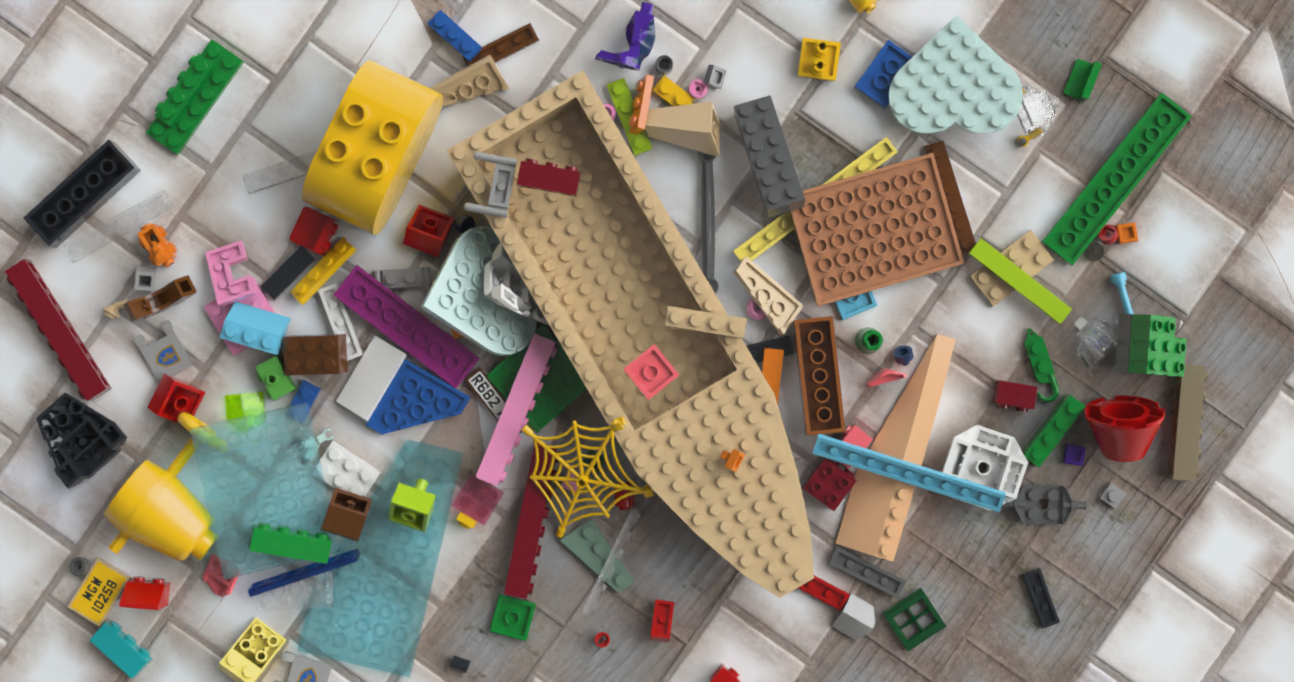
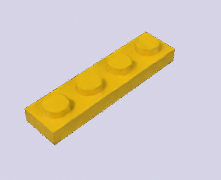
[290,237,356,305]

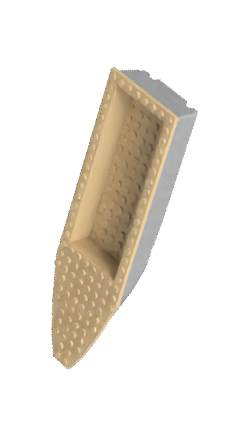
[447,70,814,598]

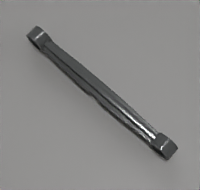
[698,151,719,294]

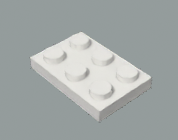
[312,441,381,497]

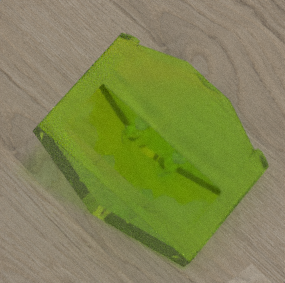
[225,392,266,429]

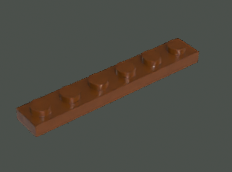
[924,140,976,254]

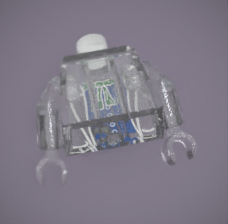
[1074,317,1119,377]

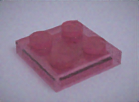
[452,473,505,525]

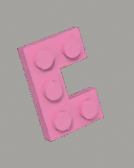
[205,240,257,307]

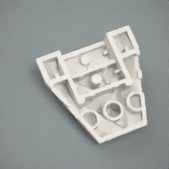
[484,243,550,326]

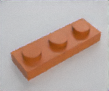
[629,75,654,135]

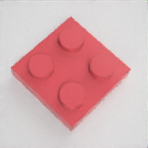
[623,344,679,400]

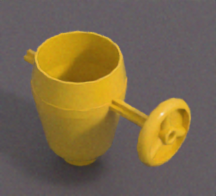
[103,412,228,561]

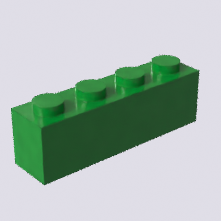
[1022,394,1086,468]
[248,522,332,564]

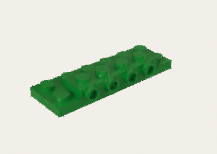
[146,39,244,155]

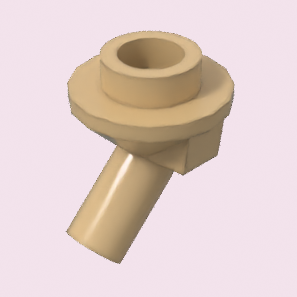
[102,299,129,320]

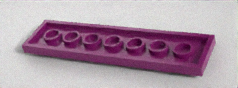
[333,265,480,389]

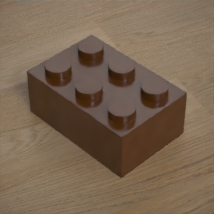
[283,334,348,375]

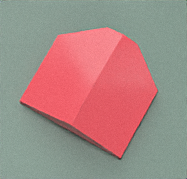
[866,367,907,387]
[202,554,241,597]

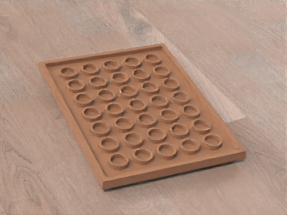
[790,153,964,306]

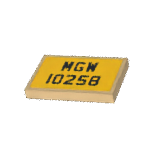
[67,557,132,627]

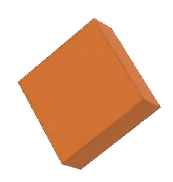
[1115,222,1138,244]

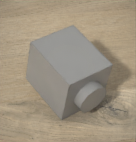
[134,266,156,291]

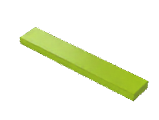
[968,238,1072,324]

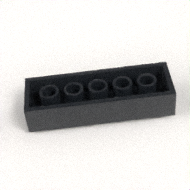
[23,139,141,248]

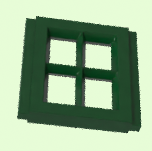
[882,587,946,651]

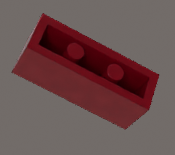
[517,158,581,197]

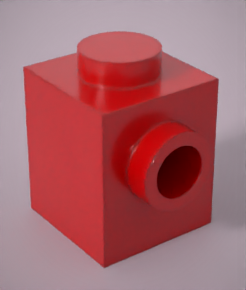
[710,664,740,682]

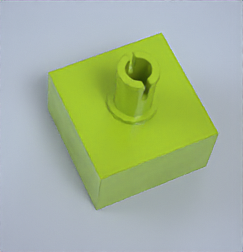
[388,479,436,533]

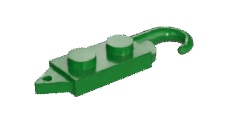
[1023,328,1059,402]

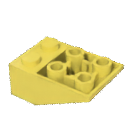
[218,618,286,682]

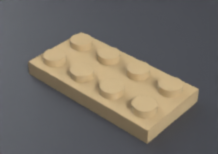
[969,230,1054,307]

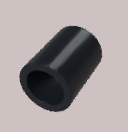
[450,655,470,673]

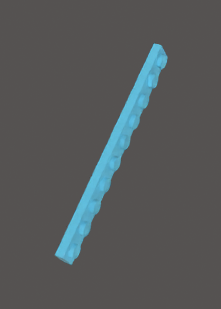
[812,434,1006,512]

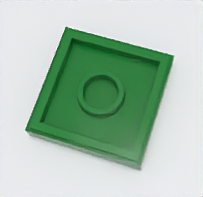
[489,593,536,641]

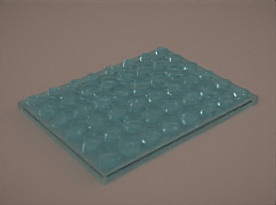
[190,403,340,580]

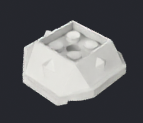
[942,425,1028,511]

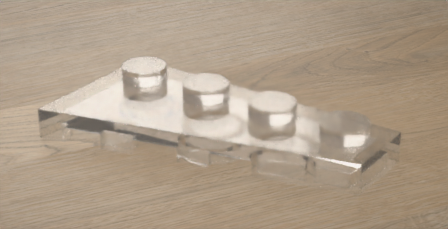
[257,568,333,611]

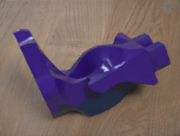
[595,2,655,71]

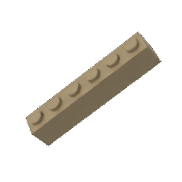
[1167,364,1208,482]

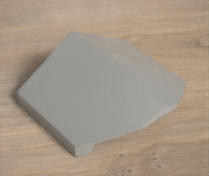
[831,593,875,639]

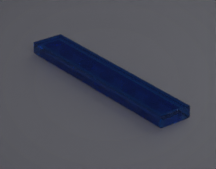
[248,548,360,597]

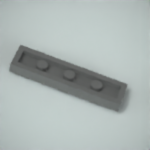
[828,546,906,598]

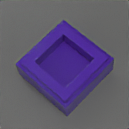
[1063,444,1086,466]

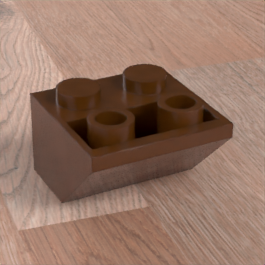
[321,487,372,542]

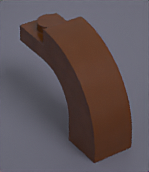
[123,275,197,322]

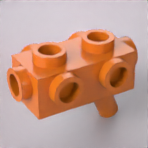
[137,223,178,268]

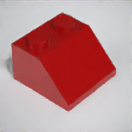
[403,205,455,257]
[147,373,206,423]
[119,576,170,610]

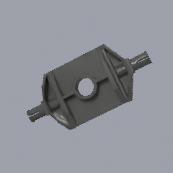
[1001,485,1087,525]

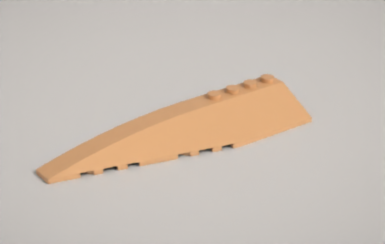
[835,334,955,562]

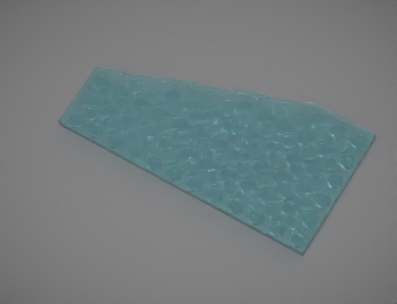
[297,439,464,677]

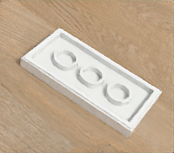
[336,336,407,421]

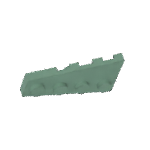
[560,518,634,593]

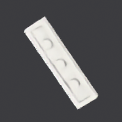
[318,283,363,361]

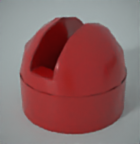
[594,632,610,648]

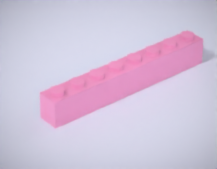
[476,333,558,486]

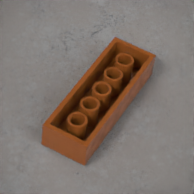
[793,316,846,436]

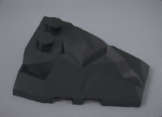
[36,393,127,489]

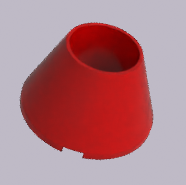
[1085,395,1165,462]

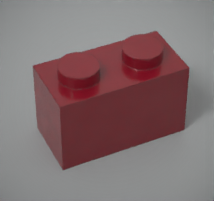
[992,380,1038,412]

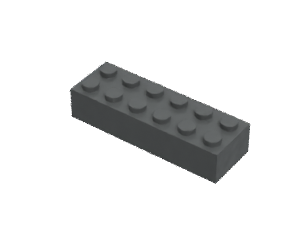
[734,95,805,218]

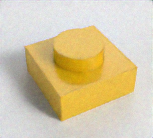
[456,511,478,529]

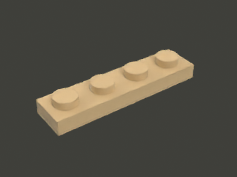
[665,306,747,338]

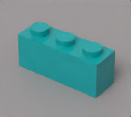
[90,620,152,679]

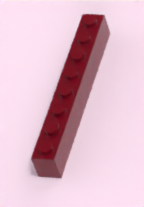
[5,259,112,401]
[504,443,561,599]

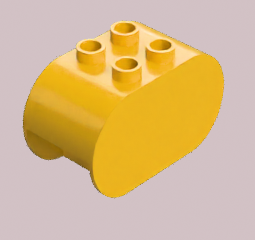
[302,60,443,235]

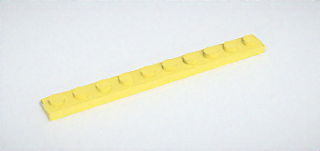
[733,137,898,262]

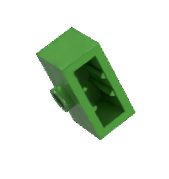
[255,356,297,401]

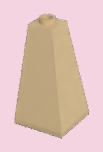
[645,102,720,156]

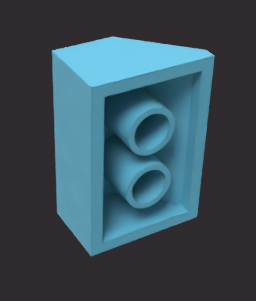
[219,302,291,355]

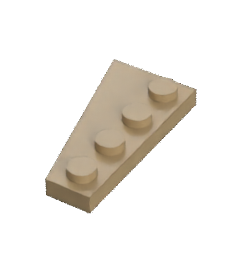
[429,55,509,107]
[733,257,804,335]

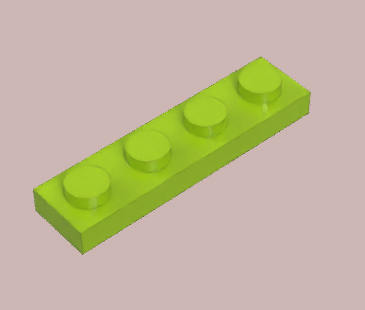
[606,78,652,156]

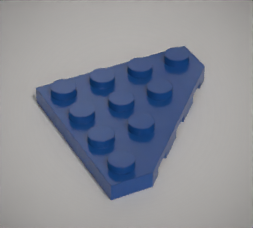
[366,359,471,435]

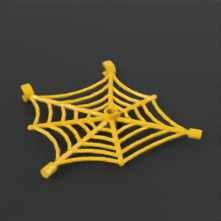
[521,417,654,538]

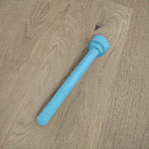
[1110,272,1133,314]

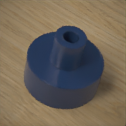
[455,214,475,234]
[893,345,914,366]

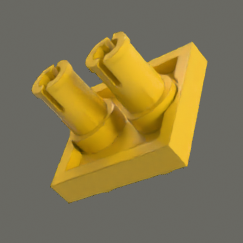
[797,38,841,82]

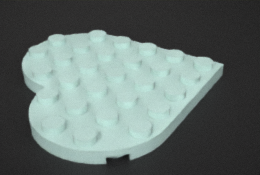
[889,15,1023,134]
[421,226,537,356]

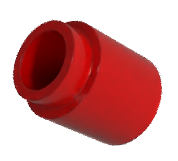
[614,482,634,510]

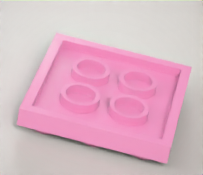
[204,277,276,356]

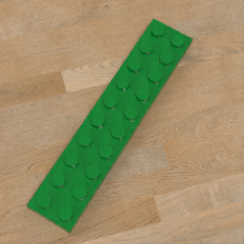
[1041,93,1192,266]

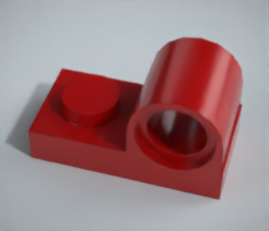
[650,599,674,643]

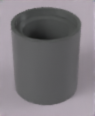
[656,55,673,75]

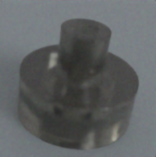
[1083,242,1104,262]

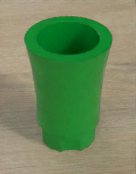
[855,327,883,354]

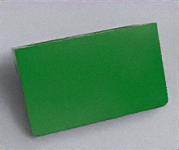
[1063,59,1102,102]

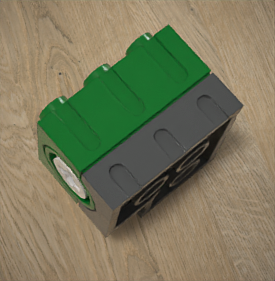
[1115,314,1187,377]

